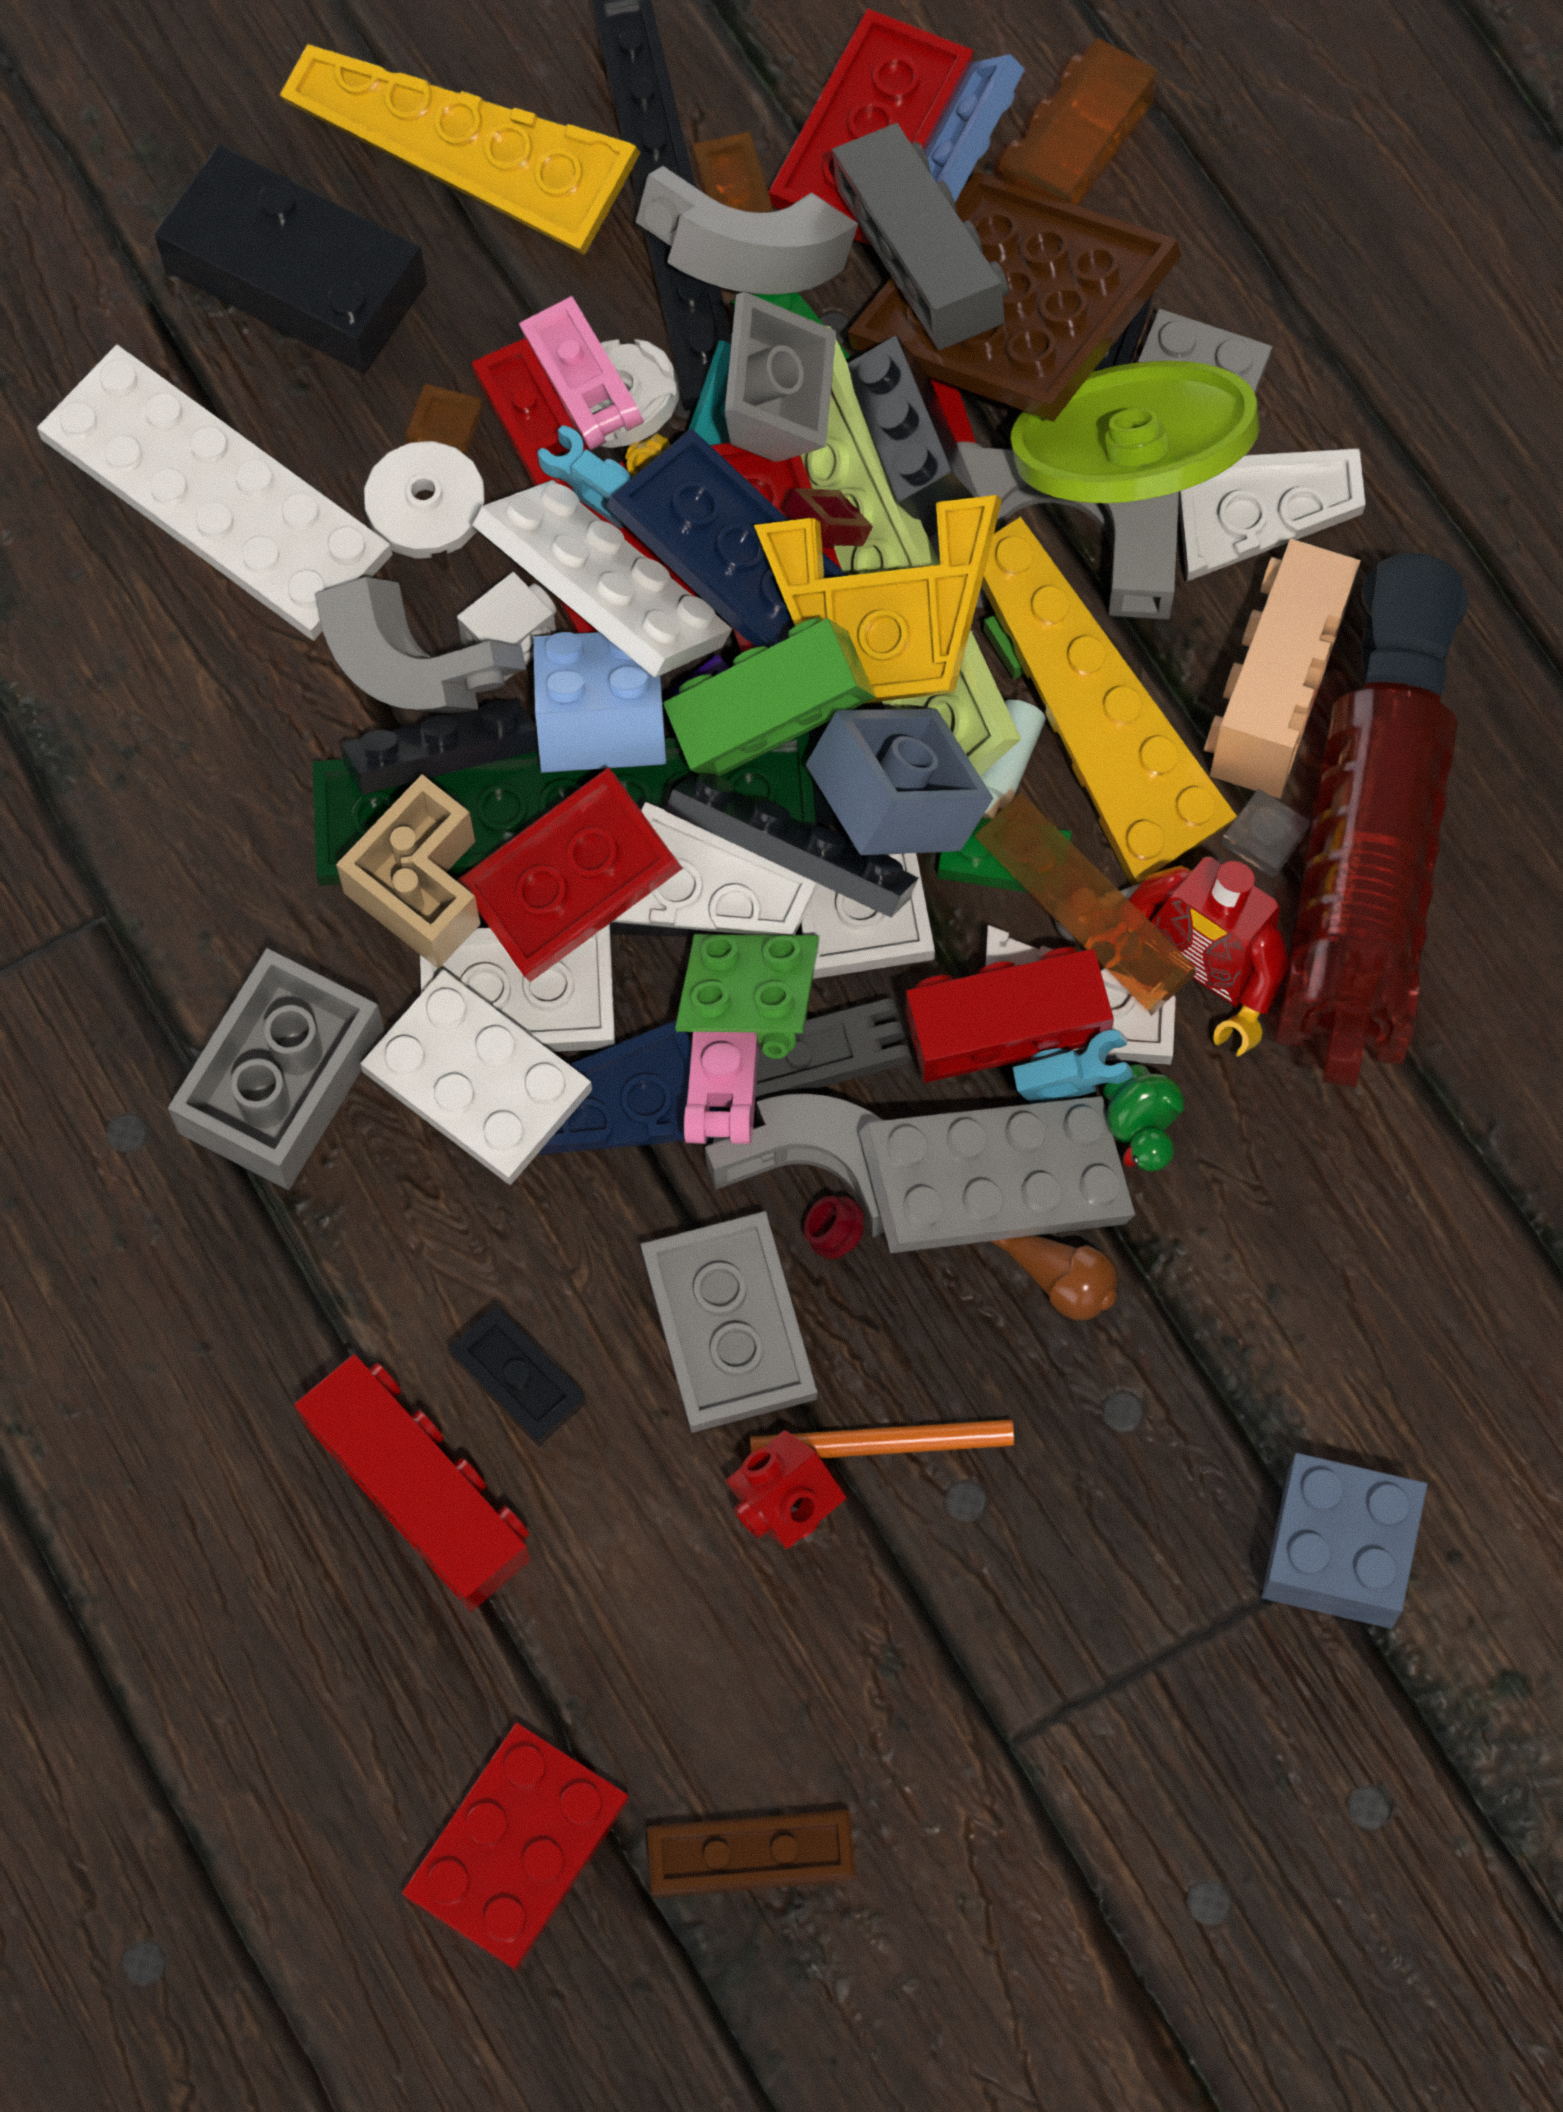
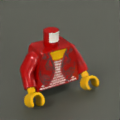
[1086,857,1289,1057]

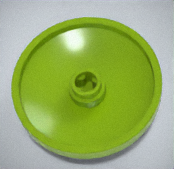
[1011,360,1260,503]

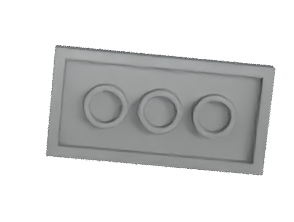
[859,1096,1135,1253]

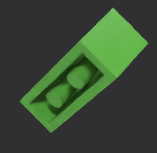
[663,618,876,776]

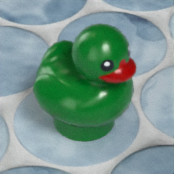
[1103,1065,1185,1172]

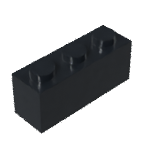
[848,335,979,537]

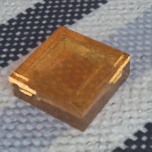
[405,384,483,456]

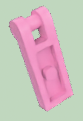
[519,296,644,451]
[684,1032,759,1144]

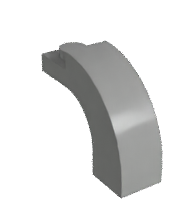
[636,166,858,294]
[315,577,526,714]
[705,1094,885,1237]

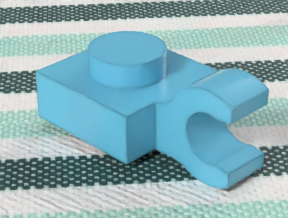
[538,425,632,529]
[1013,1030,1134,1104]

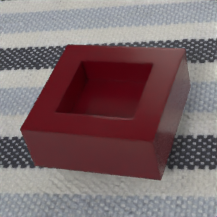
[785,488,873,549]

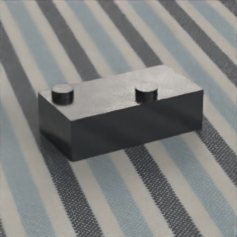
[154,144,427,375]

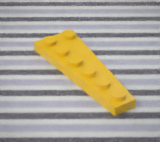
[279,44,641,256]
[981,516,1237,886]

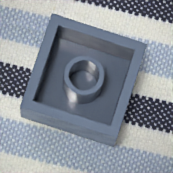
[805,709,993,855]
[1261,1453,1427,1629]

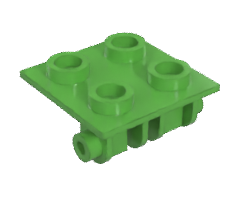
[675,934,820,1059]

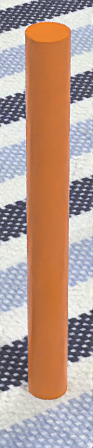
[750,1420,1014,1458]

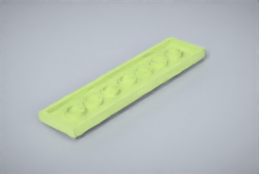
[801,326,1021,776]

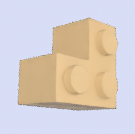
[336,774,481,969]

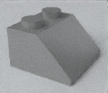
[725,291,836,462]

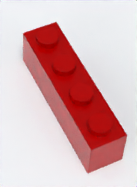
[294,1353,531,1613]

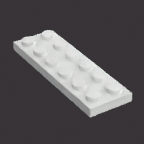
[37,344,392,641]

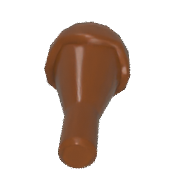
[990,1235,1118,1320]

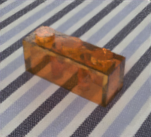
[999,38,1157,206]

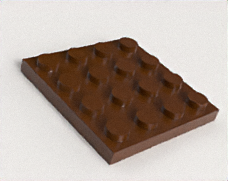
[848,172,1181,422]

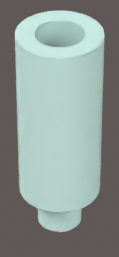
[980,700,1046,819]

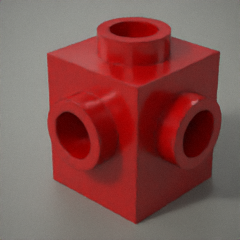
[725,1430,847,1549]

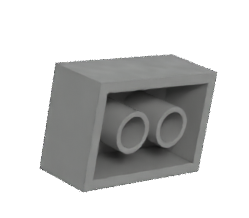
[168,948,385,1190]

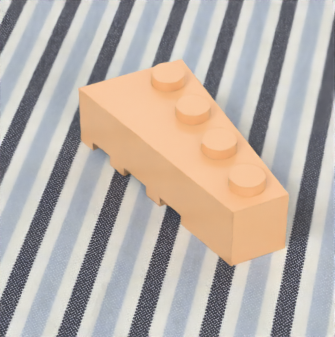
[1204,538,1361,799]

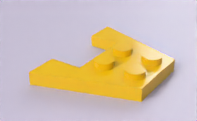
[754,495,1002,703]

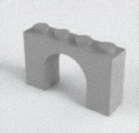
[930,442,1179,619]

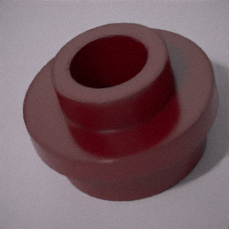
[804,1196,864,1260]

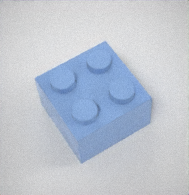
[533,632,666,773]

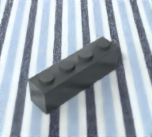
[832,123,1009,350]

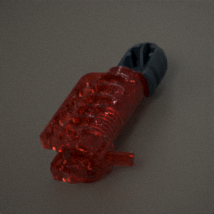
[1275,553,1469,1088]

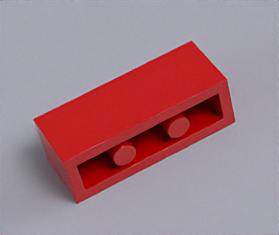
[906,947,1114,1083]

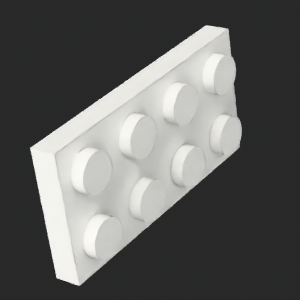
[472,480,732,678]

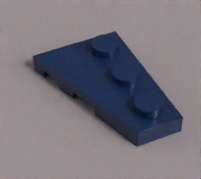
[537,1020,723,1155]

